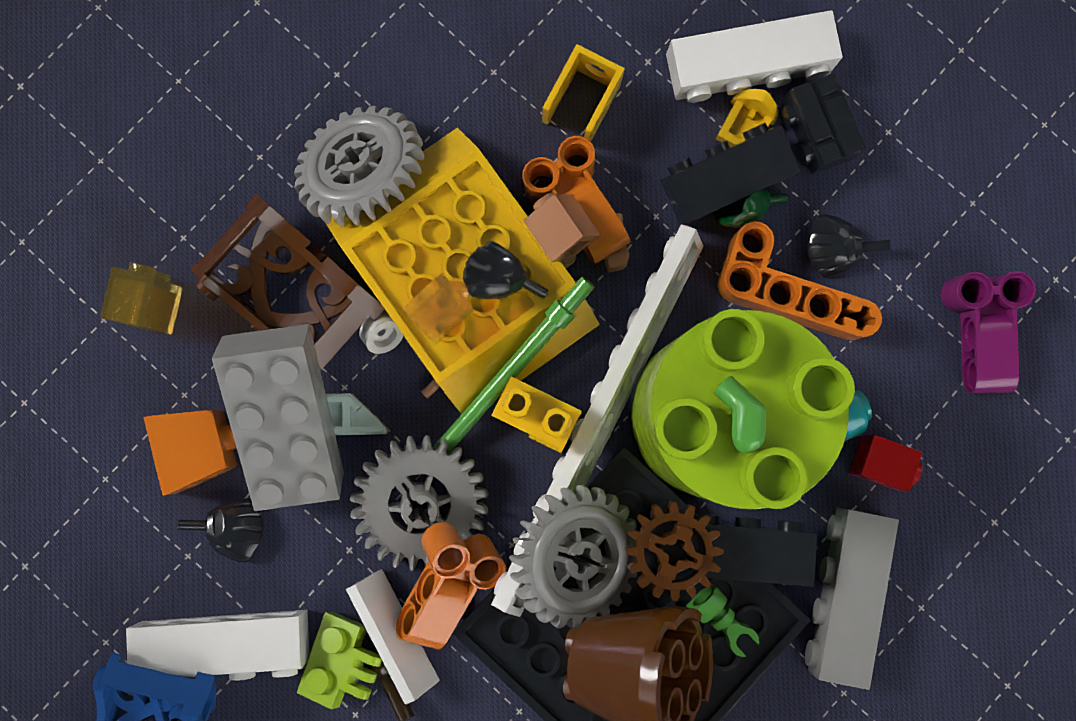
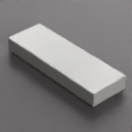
[346,569,440,704]

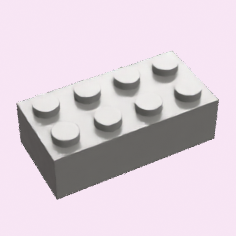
[212,324,344,511]

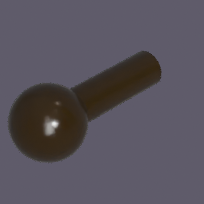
[364,646,415,721]

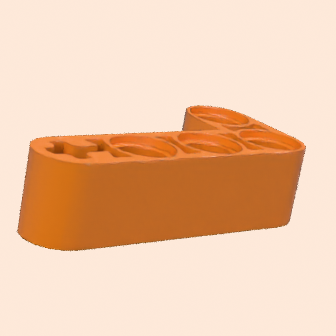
[717,221,882,341]

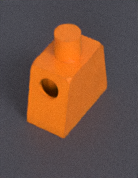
[143,410,237,496]

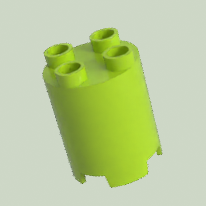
[629,309,855,509]

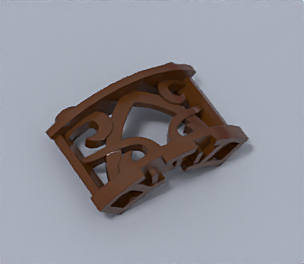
[190,194,385,377]

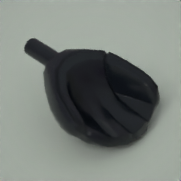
[807,214,890,277]
[463,241,548,299]
[177,498,263,563]

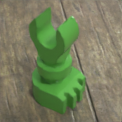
[686,584,759,657]

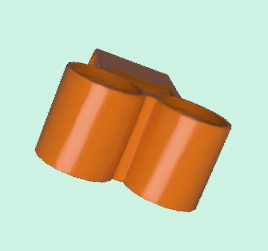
[522,136,631,265]
[396,522,506,650]

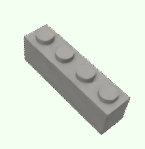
[805,507,899,690]

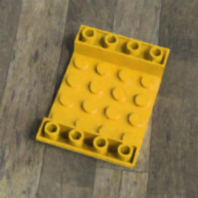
[326,127,600,414]

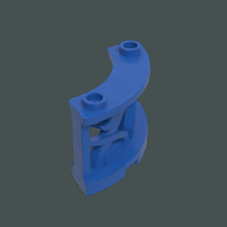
[93,652,216,721]

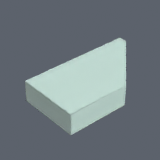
[326,393,388,435]

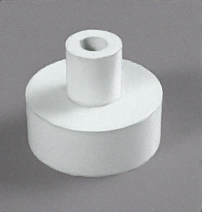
[359,311,403,354]

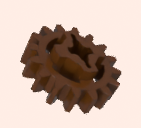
[624,501,724,601]

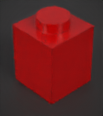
[849,435,923,492]

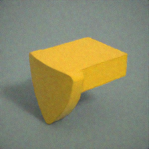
[715,89,778,147]

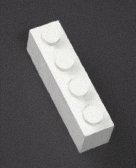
[666,10,843,103]
[126,610,310,680]

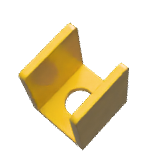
[542,44,625,142]

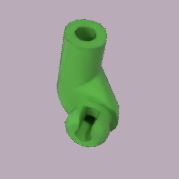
[715,376,766,453]

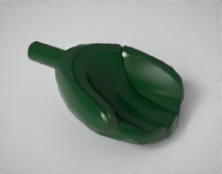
[714,189,788,228]

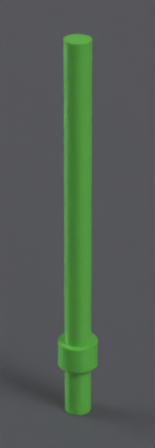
[433,276,595,453]

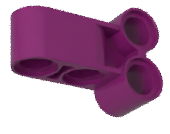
[941,271,1036,393]

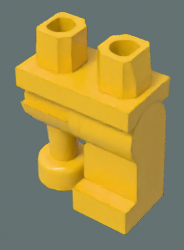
[491,376,582,453]

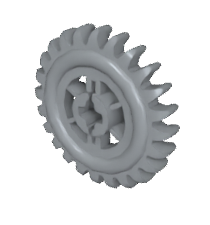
[294,106,425,227]
[350,435,488,572]
[509,485,638,628]

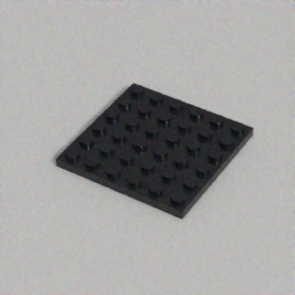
[453,447,811,721]

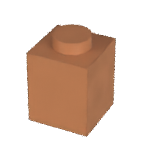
[524,193,600,262]

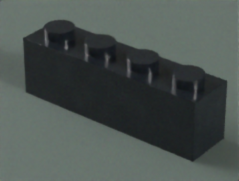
[638,509,817,587]

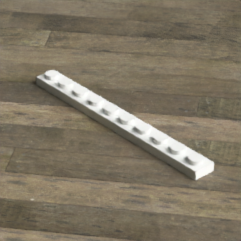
[491,224,704,617]

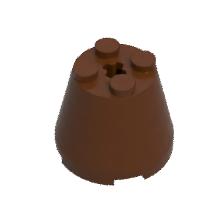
[563,606,713,721]

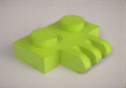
[297,611,382,710]

